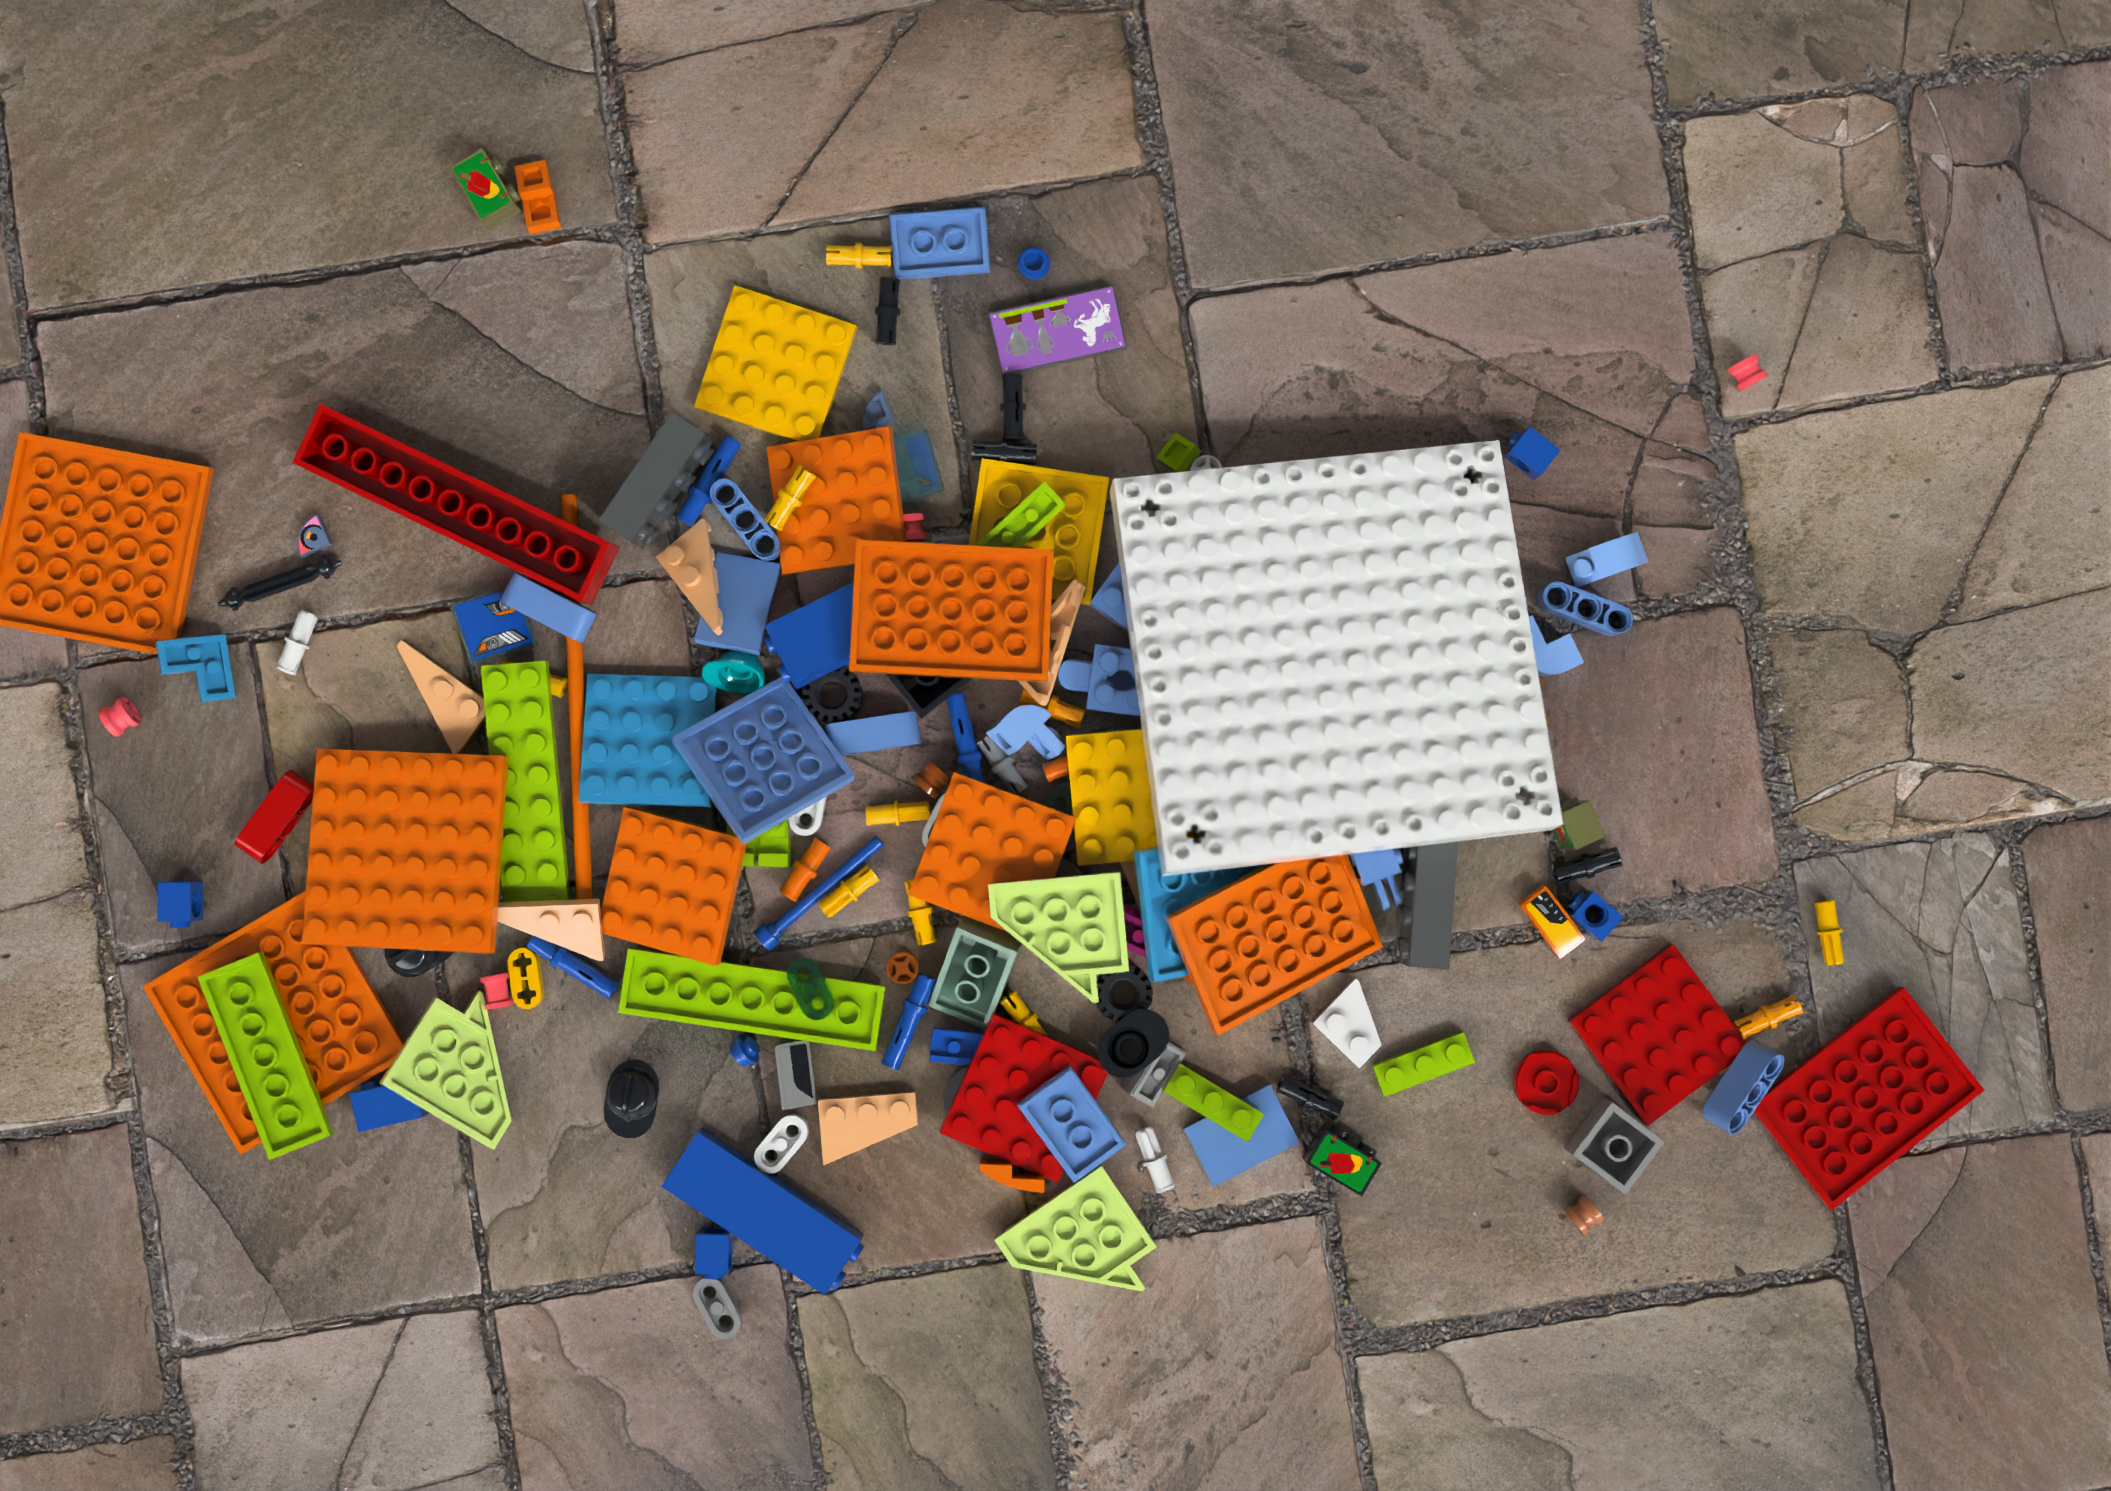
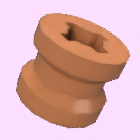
[1563,1194,1605,1236]

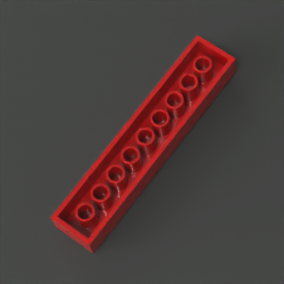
[292,404,620,605]

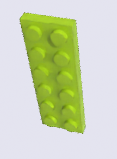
[197,952,335,1160]

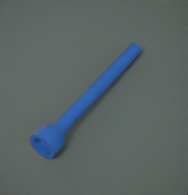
[753,836,883,951]

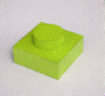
[1156,432,1202,472]

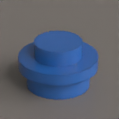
[1018,247,1050,280]
[730,1034,760,1066]

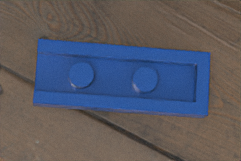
[928,1027,983,1065]

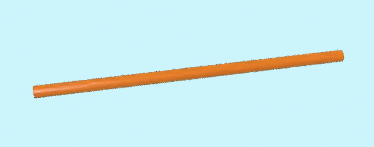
[560,494,592,899]

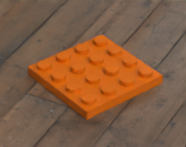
[767,426,907,575]
[908,772,1077,932]
[601,806,747,966]

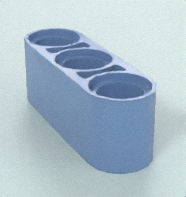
[710,478,781,562]
[500,572,597,643]
[1536,581,1633,636]
[824,711,921,756]
[1702,1039,1784,1135]

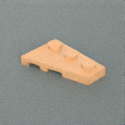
[818,1091,918,1165]

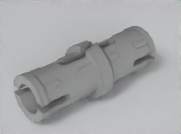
[976,736,1029,795]

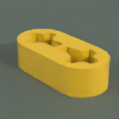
[508,947,545,1009]

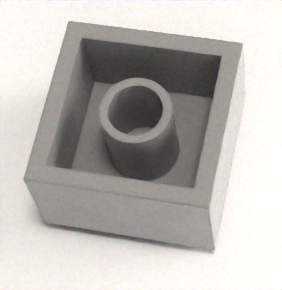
[1564,1097,1665,1195]

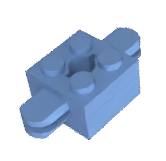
[1058,644,1140,718]
[1348,848,1403,911]

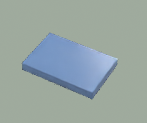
[889,207,991,280]
[694,552,781,655]
[1017,1064,1127,1183]
[1183,1083,1300,1187]

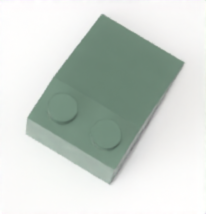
[928,915,1022,1029]

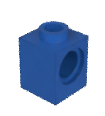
[1503,426,1560,480]
[157,881,203,928]
[1567,890,1623,941]
[695,1228,733,1279]

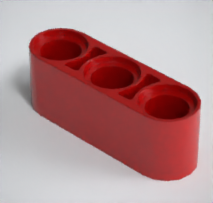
[234,769,314,864]

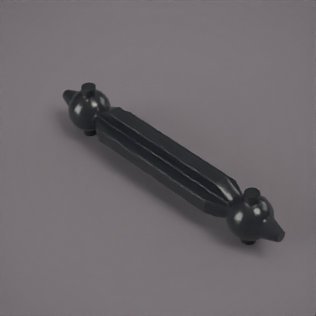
[218,556,342,611]

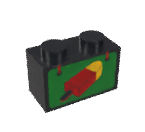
[1302,1125,1382,1197]

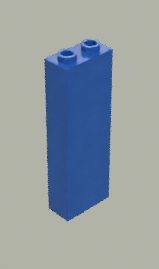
[763,540,942,690]
[661,1127,864,1295]

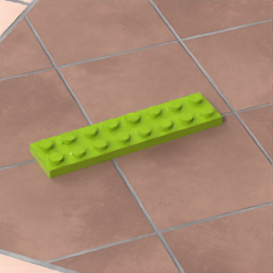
[481,660,571,902]
[618,948,886,1051]

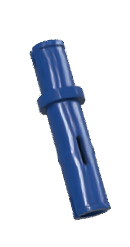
[676,435,742,527]
[947,693,985,783]
[526,936,620,1000]
[881,973,937,1070]

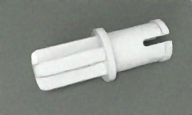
[275,610,318,676]
[1135,1127,1175,1193]

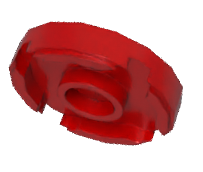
[1513,1050,1579,1115]

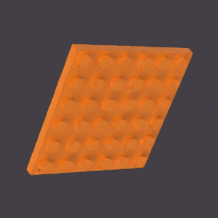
[0,432,214,655]
[302,749,509,953]
[142,891,405,1155]

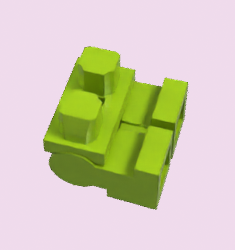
[727,818,792,867]

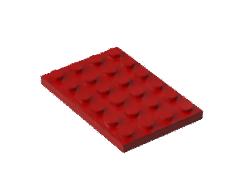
[1753,986,1985,1210]

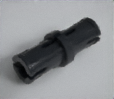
[875,277,901,345]
[1000,373,1026,441]
[971,439,1037,465]
[1552,847,1622,885]
[1276,1073,1344,1120]

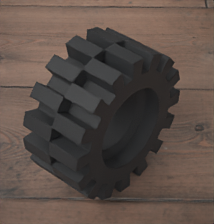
[803,666,863,723]
[1096,963,1153,1022]

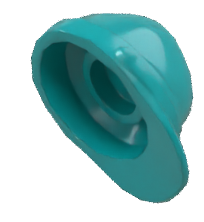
[702,650,765,695]

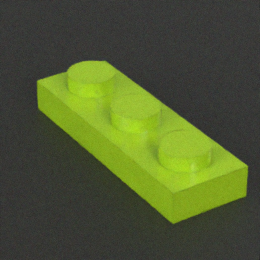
[975,481,1066,548]
[1371,1031,1475,1097]
[1163,1064,1264,1143]

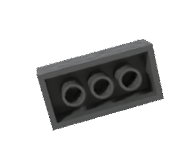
[599,411,715,549]
[1394,841,1458,970]

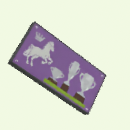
[988,285,1127,375]

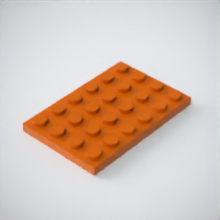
[849,539,1054,682]
[1165,854,1383,1036]

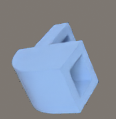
[1565,532,1648,588]
[1529,615,1584,676]
[986,705,1066,761]

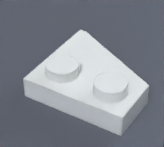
[1312,978,1382,1068]

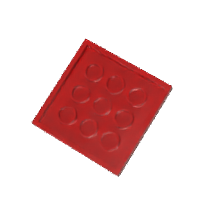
[1567,944,1747,1126]
[939,1012,1108,1183]

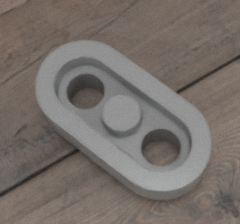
[693,1277,742,1339]

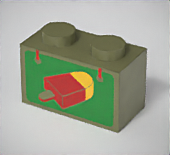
[449,148,522,231]
[1552,797,1606,850]

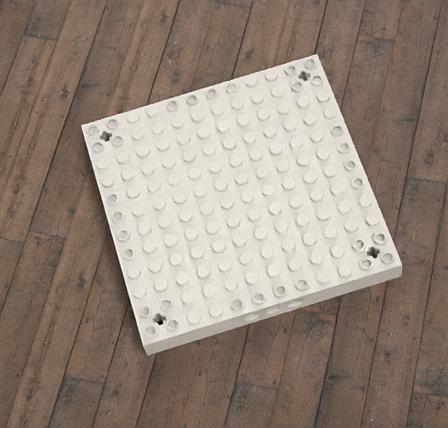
[1110,440,1563,876]

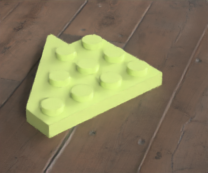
[988,872,1129,1003]
[379,991,512,1150]
[994,1164,1157,1291]

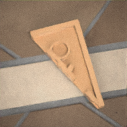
[656,518,723,636]
[1017,579,1086,706]
[397,640,486,754]
[497,899,605,961]

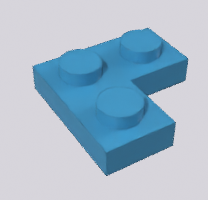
[155,634,236,703]

